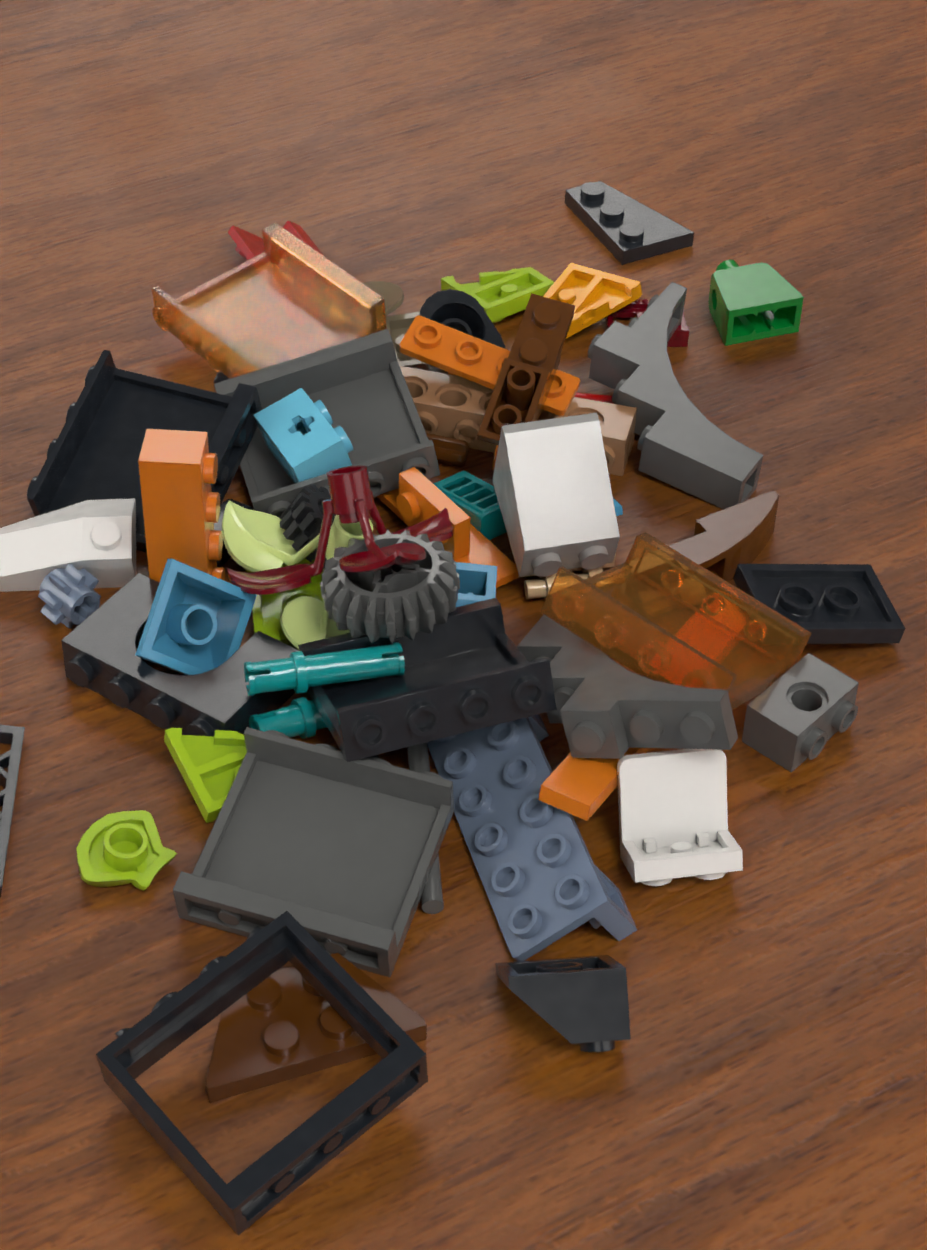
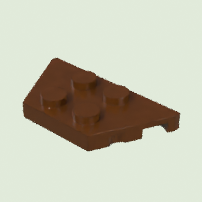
[206,952,427,1103]

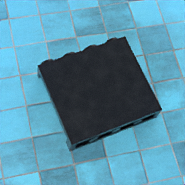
[27,350,262,553]
[298,598,557,762]

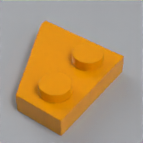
[543,263,642,339]

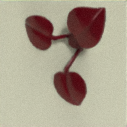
[227,465,454,595]

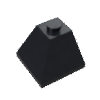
[495,955,631,1052]

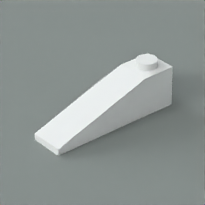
[0,498,136,592]

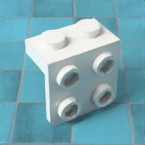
[617,749,743,886]

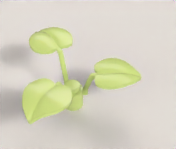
[222,501,373,649]

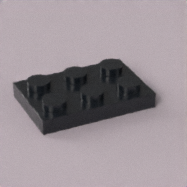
[733,564,906,644]

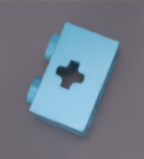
[254,388,354,483]

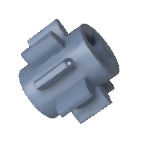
[38,564,101,628]

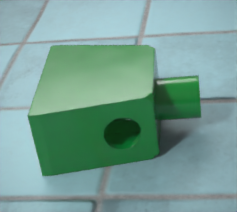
[708,260,804,346]

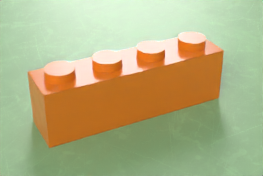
[138,429,225,583]

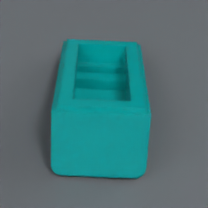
[434,470,507,540]

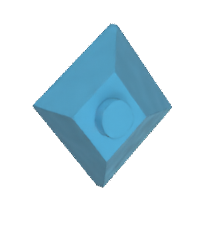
[135,559,257,675]

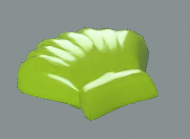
[76,810,177,891]

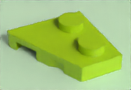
[441,267,554,323]
[164,728,247,824]

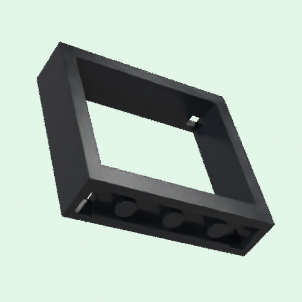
[96,911,428,1236]

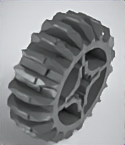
[320,529,460,644]

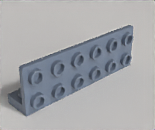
[427,714,637,961]

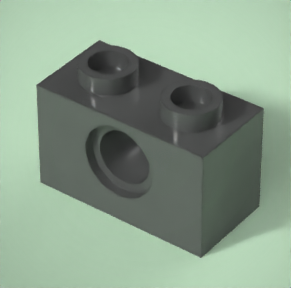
[742,653,859,772]

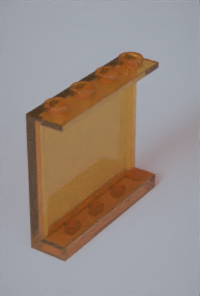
[152,223,387,379]
[541,532,812,710]

